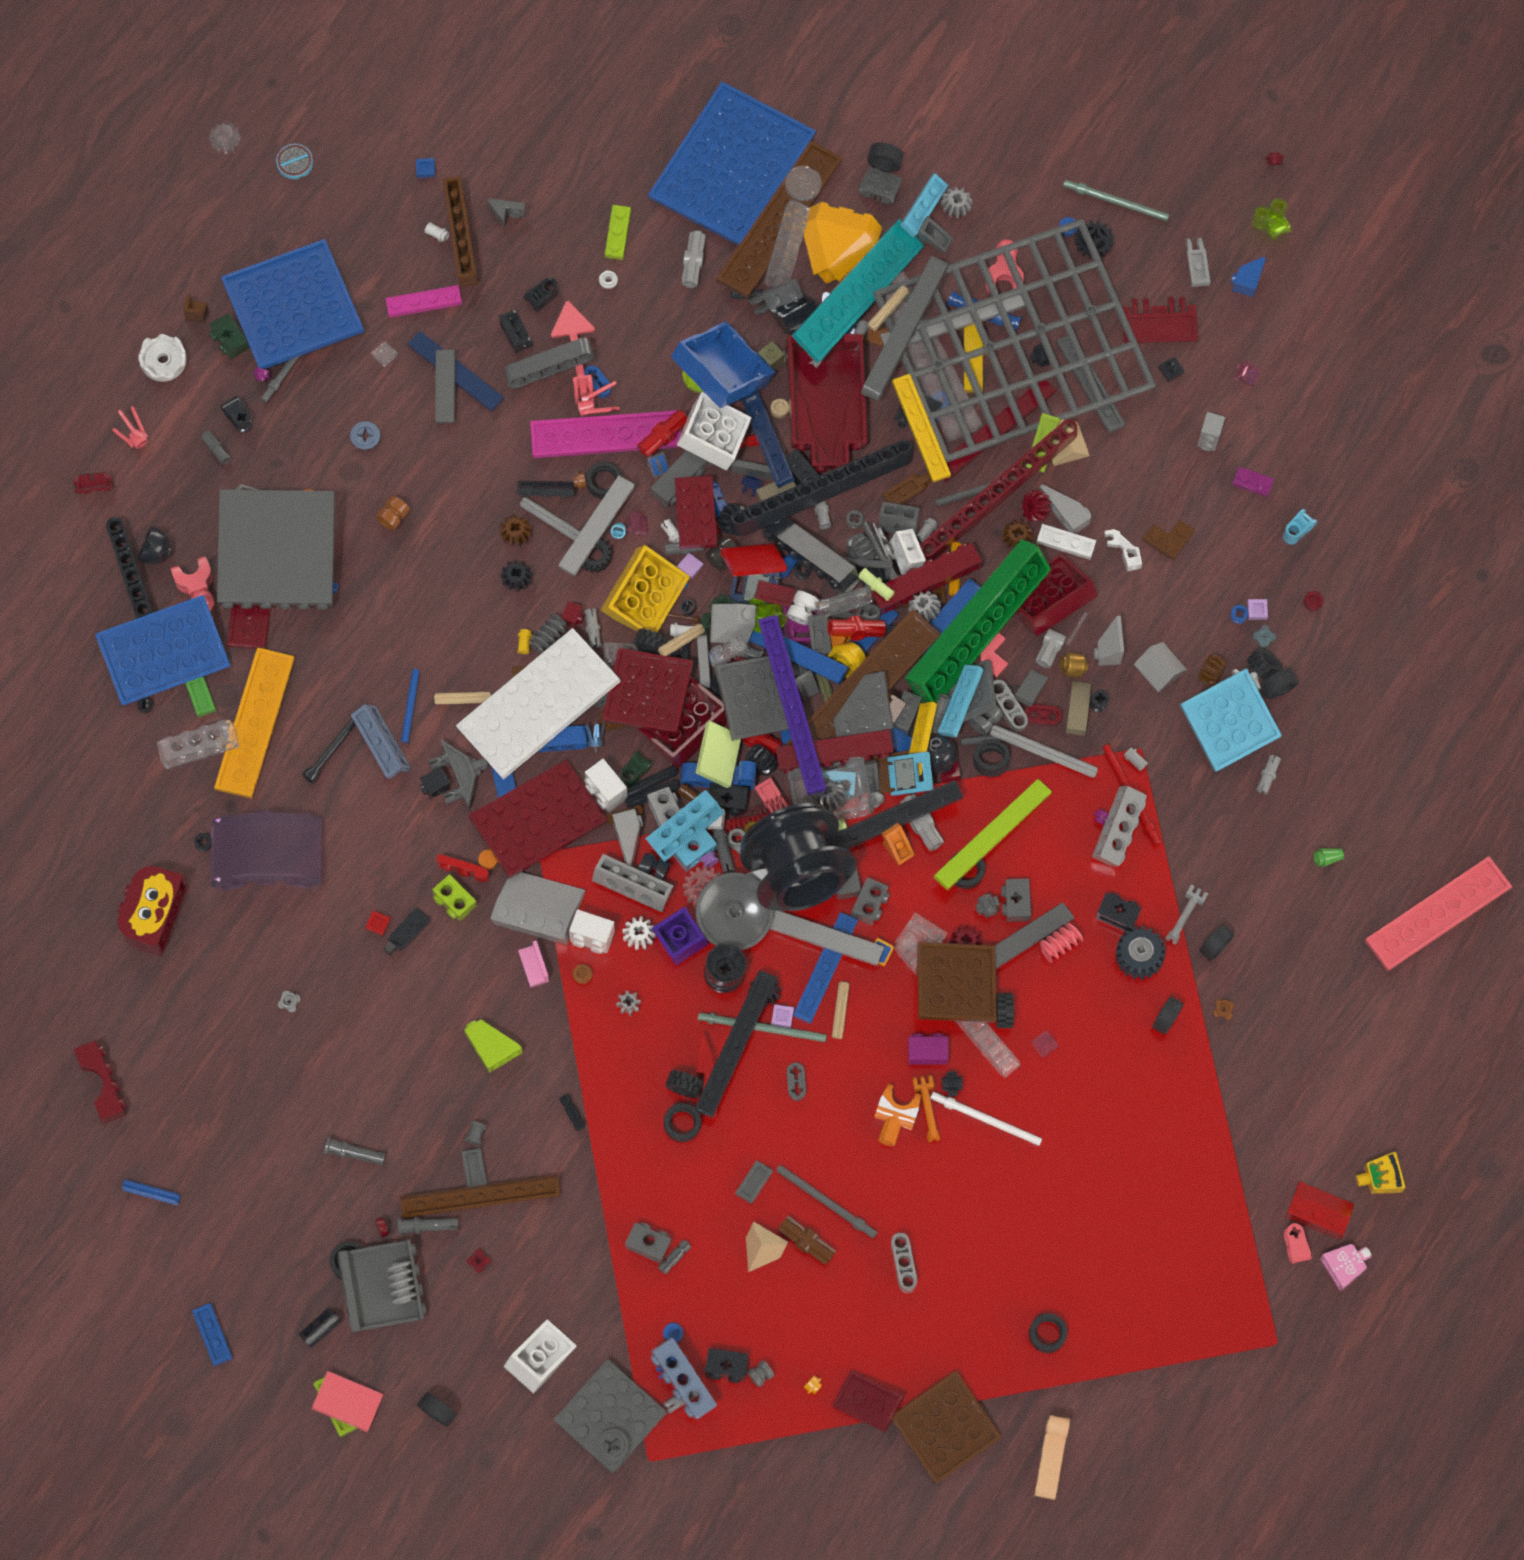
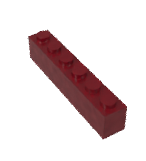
[871,543,982,616]
[775,729,893,774]

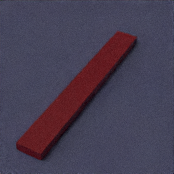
[942,380,1056,483]

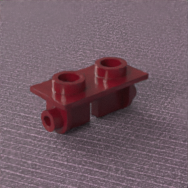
[73,471,113,494]

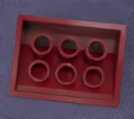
[1015,553,1097,637]
[635,676,727,769]

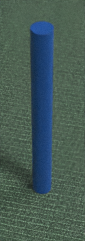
[401,669,420,743]

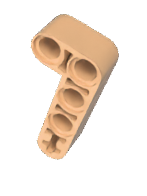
[1035,1415,1070,1500]

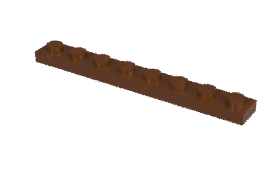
[400,1175,560,1218]

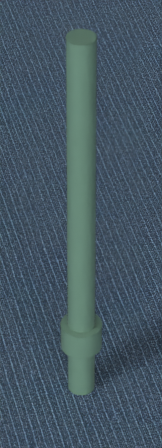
[1063,180,1169,221]

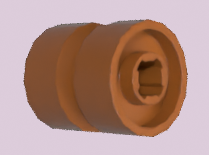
[375,495,410,531]

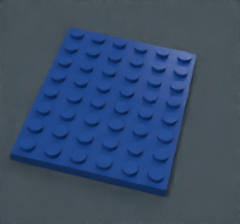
[648,82,816,246]

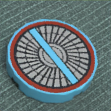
[276,144,313,179]

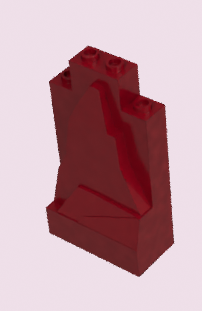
[785,334,867,473]

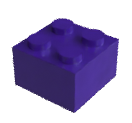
[652,907,708,965]

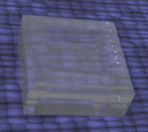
[371,341,398,367]

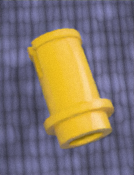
[517,629,532,654]

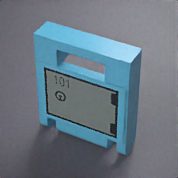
[887,752,933,796]

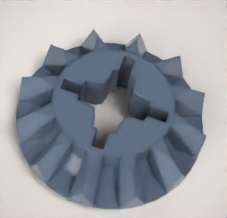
[350,421,380,451]

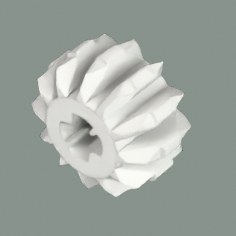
[623,916,656,950]

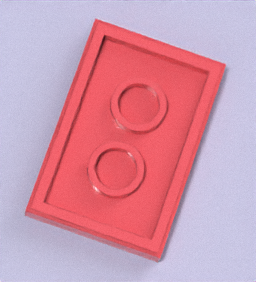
[312,1371,383,1432]

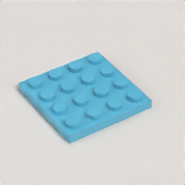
[1179,668,1282,772]

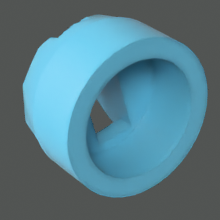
[611,522,626,539]

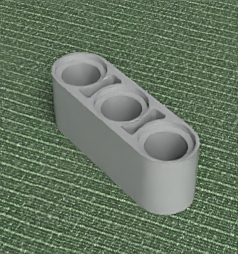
[994,680,1028,732]
[891,1233,917,1293]

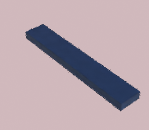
[407,331,504,413]
[741,391,795,489]

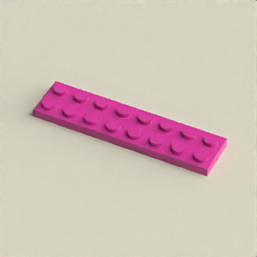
[530,410,682,458]

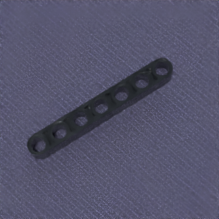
[106,517,153,619]

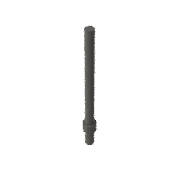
[260,356,300,403]
[776,1165,878,1239]

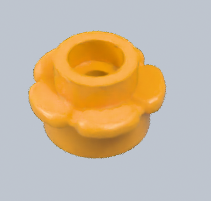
[804,1375,822,1394]

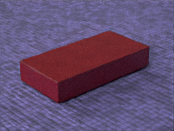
[754,579,796,608]

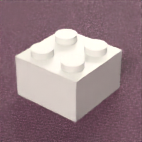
[584,759,627,812]
[569,910,615,954]

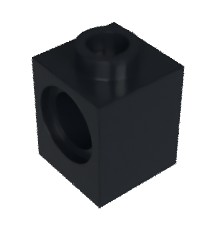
[419,767,451,800]

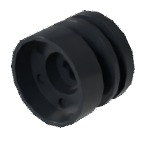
[704,944,746,993]

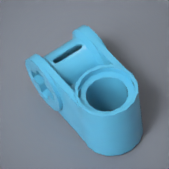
[1283,509,1318,545]

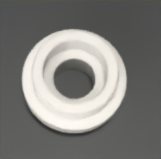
[599,271,618,289]

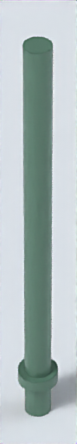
[698,1012,826,1042]

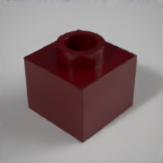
[561,602,584,630]

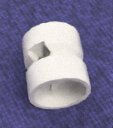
[786,591,819,625]

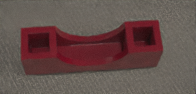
[74,1040,127,1125]

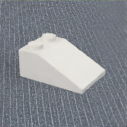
[504,1320,577,1393]

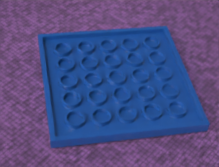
[221,239,364,369]

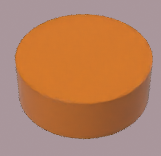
[478,850,498,870]

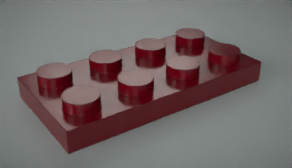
[675,476,717,549]

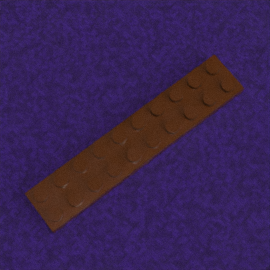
[716,141,842,299]
[784,609,941,746]

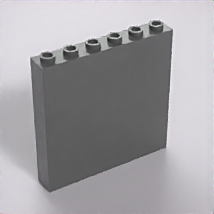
[217,489,335,610]

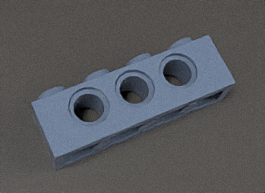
[650,1337,717,1419]

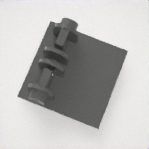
[859,167,904,205]

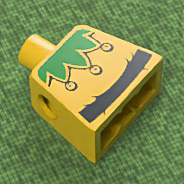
[1355,1152,1406,1194]

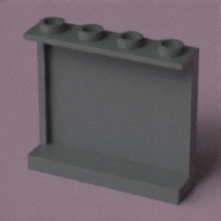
[337,1240,426,1333]

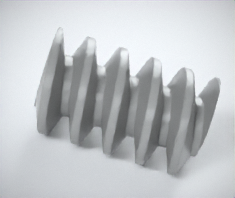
[387,1261,417,1304]

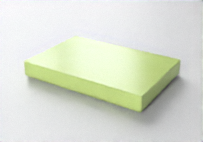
[696,721,741,788]

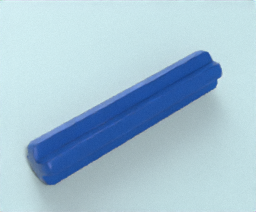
[122,1180,180,1205]

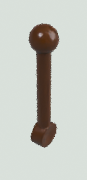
[666,613,700,623]

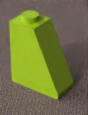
[464,1020,523,1073]

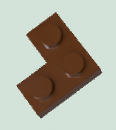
[1142,520,1195,561]

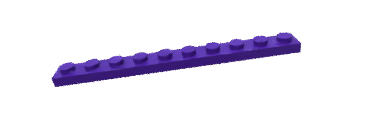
[758,615,826,796]

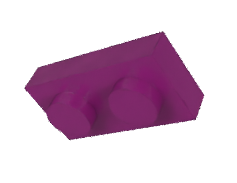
[1232,467,1274,497]

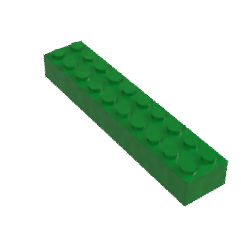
[905,539,1051,703]

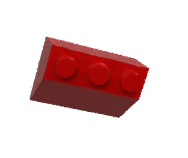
[1285,1181,1354,1240]

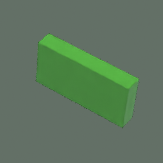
[186,676,216,717]

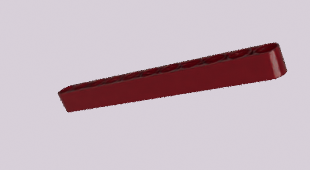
[920,419,1078,562]

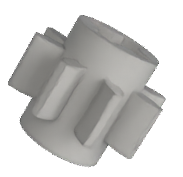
[616,991,641,1016]

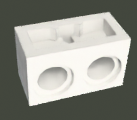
[889,529,926,575]

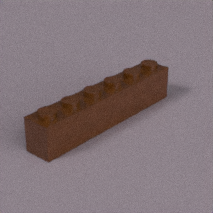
[442,176,477,287]

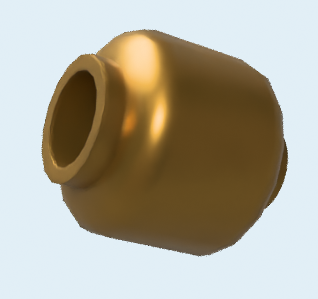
[1059,652,1089,678]

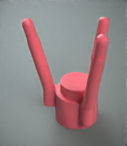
[578,381,620,416]
[113,406,148,449]

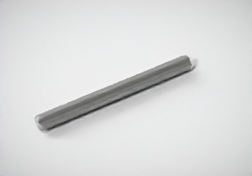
[990,725,1098,778]

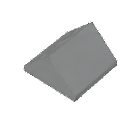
[1134,642,1187,693]

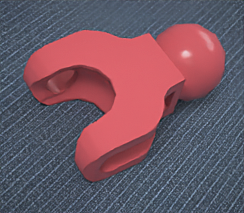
[986,239,1024,293]
[171,556,215,611]

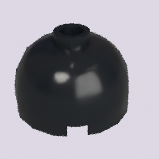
[137,526,172,565]
[927,735,957,774]

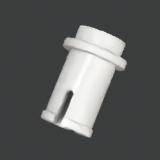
[425,222,450,242]
[661,519,679,543]
[670,623,694,638]

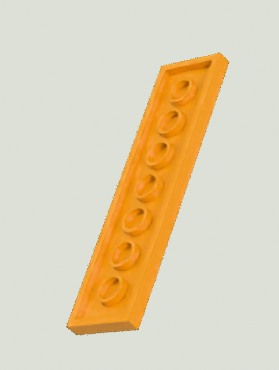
[214,647,295,799]

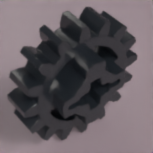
[1074,220,1114,259]

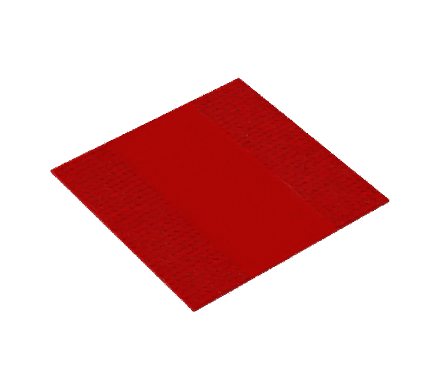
[540,748,1278,1462]

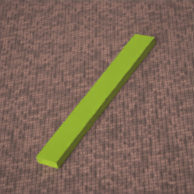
[934,779,1052,891]

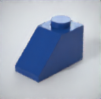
[1231,257,1266,297]

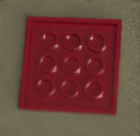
[602,648,693,734]

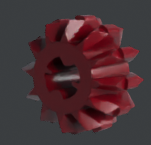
[1021,490,1052,522]
[949,925,983,945]

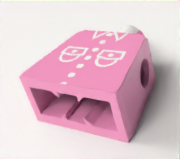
[1320,1244,1372,1291]

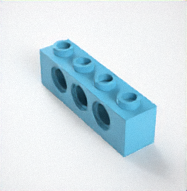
[645,790,724,862]

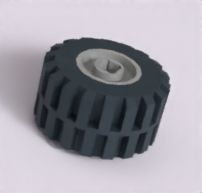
[1115,927,1165,980]

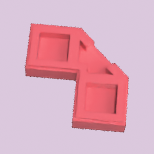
[980,632,1008,679]

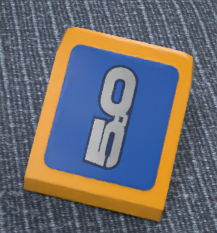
[875,938,894,967]

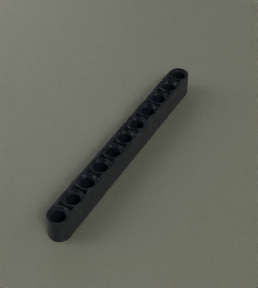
[731,440,913,537]

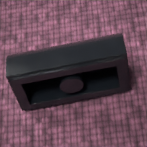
[298,1308,342,1348]

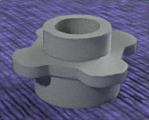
[278,991,301,1013]

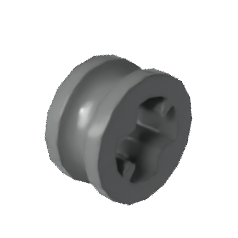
[846,510,863,529]

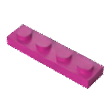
[386,285,462,318]

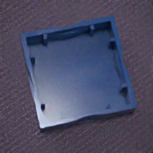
[671,321,775,408]

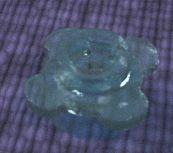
[1253,625,1276,647]

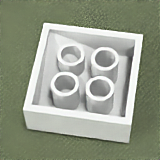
[677,392,751,470]

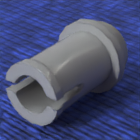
[854,320,870,339]
[916,518,938,542]
[1124,747,1148,771]

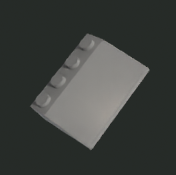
[491,872,585,945]

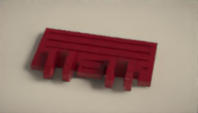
[1122,297,1198,344]

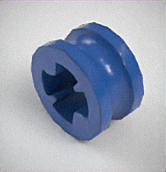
[1230,605,1248,624]

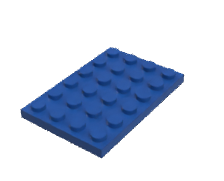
[95,595,230,706]

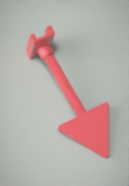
[551,301,595,404]

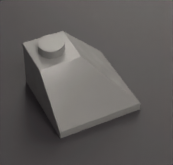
[710,604,756,645]
[1093,616,1124,666]

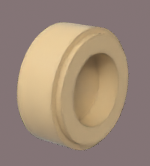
[771,399,789,418]

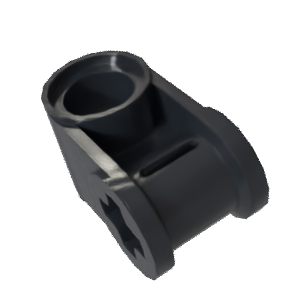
[523,277,559,312]
[220,396,252,433]

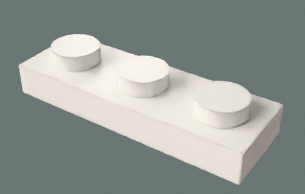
[1037,524,1096,560]

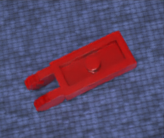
[436,854,489,883]

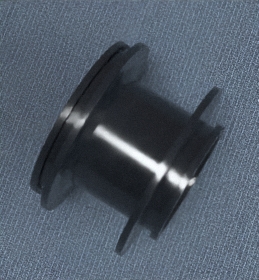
[739,803,856,911]

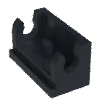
[499,310,534,354]

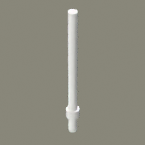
[930,1092,1042,1146]

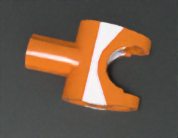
[874,1084,921,1146]

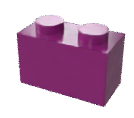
[908,1034,948,1064]

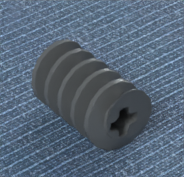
[528,613,567,654]

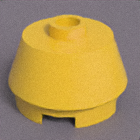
[828,642,866,678]

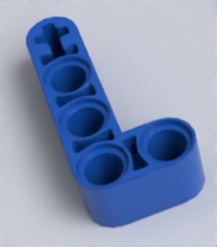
[680,761,756,790]

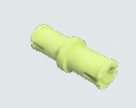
[858,568,895,601]

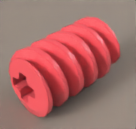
[1040,923,1083,963]

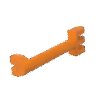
[912,1075,940,1142]

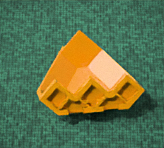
[801,202,882,284]

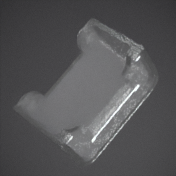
[788,757,874,820]

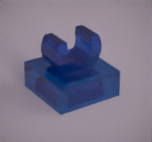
[741,475,764,497]

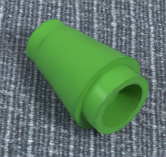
[1314,848,1344,867]

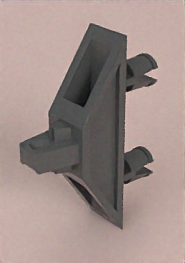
[428,739,488,812]

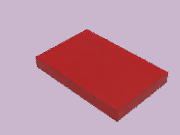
[720,544,787,577]

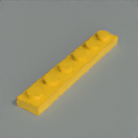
[892,374,951,482]

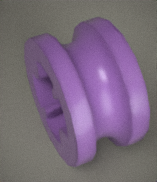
[700,851,720,869]

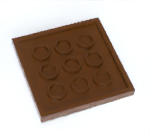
[917,942,997,1023]
[892,1370,1002,1484]

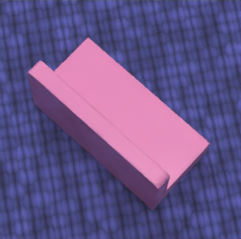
[518,941,549,988]

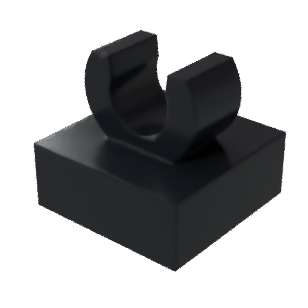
[1158,356,1185,383]

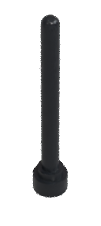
[302,718,356,784]

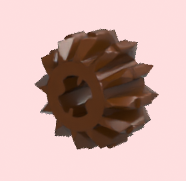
[499,514,531,547]
[1001,520,1033,550]
[1198,654,1226,687]

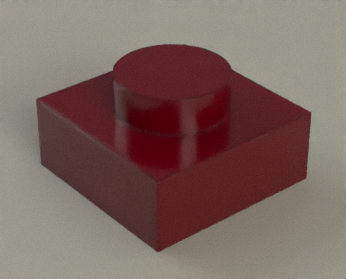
[940,760,961,783]

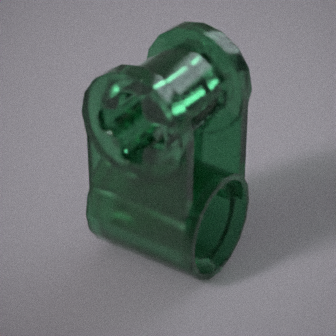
[620,751,654,787]

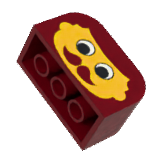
[118,866,187,957]

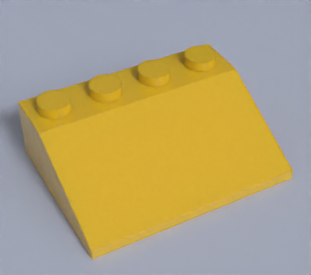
[600,545,690,632]

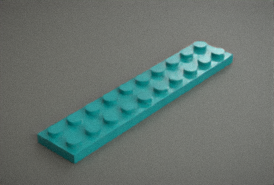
[791,219,924,363]

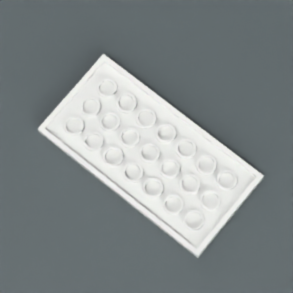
[456,628,621,780]

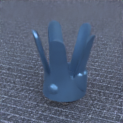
[585,724,605,752]

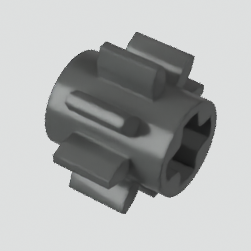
[975,894,1000,918]

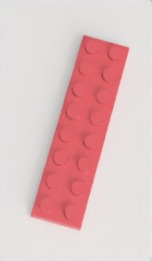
[1365,856,1512,971]

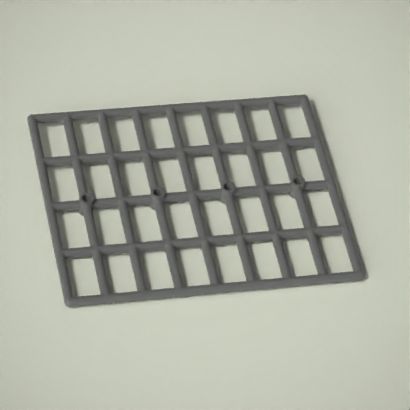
[873,219,1156,462]

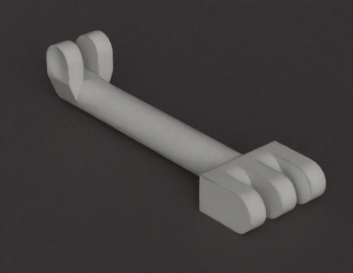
[1166,884,1209,945]

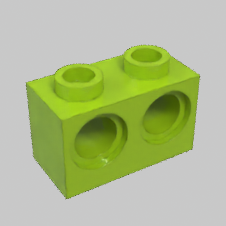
[432,874,477,921]

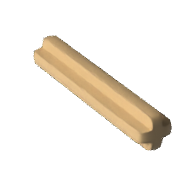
[868,286,909,331]
[658,624,705,656]
[434,692,491,704]
[832,982,849,1039]

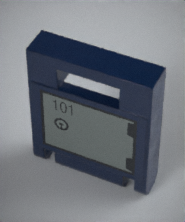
[729,572,781,610]

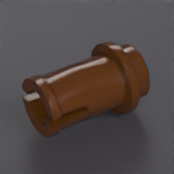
[677,783,700,802]

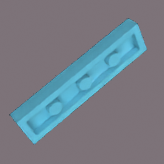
[900,174,948,237]
[938,665,983,737]

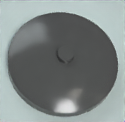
[695,872,773,950]

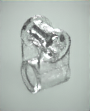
[602,642,638,666]

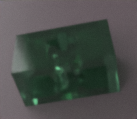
[209,313,249,360]

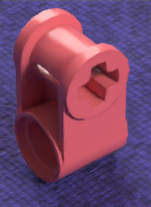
[1284,1224,1311,1264]

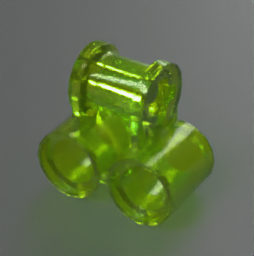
[1252,199,1291,240]
[748,598,787,633]

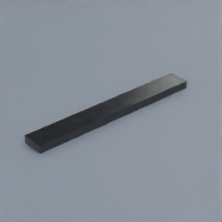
[828,780,964,850]
[694,970,777,1118]

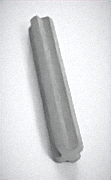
[520,497,581,541]

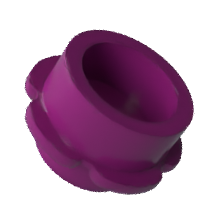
[252,367,270,382]
[1093,809,1108,825]

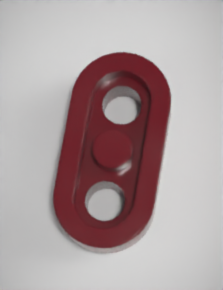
[1024,704,1062,726]

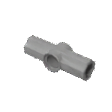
[682,231,705,288]
[900,794,944,852]

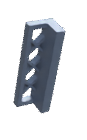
[351,704,412,779]

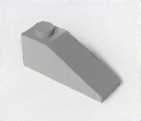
[1039,484,1091,534]
[612,809,643,867]

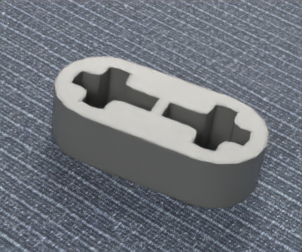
[787,1063,806,1101]

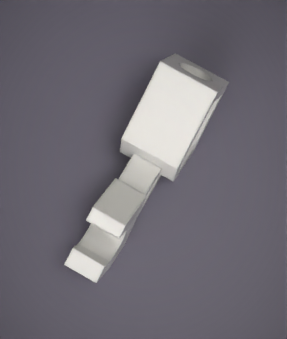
[1104,529,1142,571]

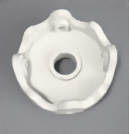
[139,334,187,382]

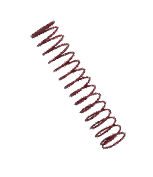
[724,792,791,834]

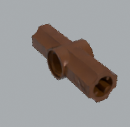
[778,1216,836,1266]

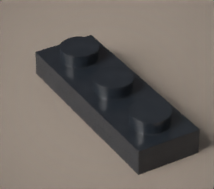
[517,481,574,498]

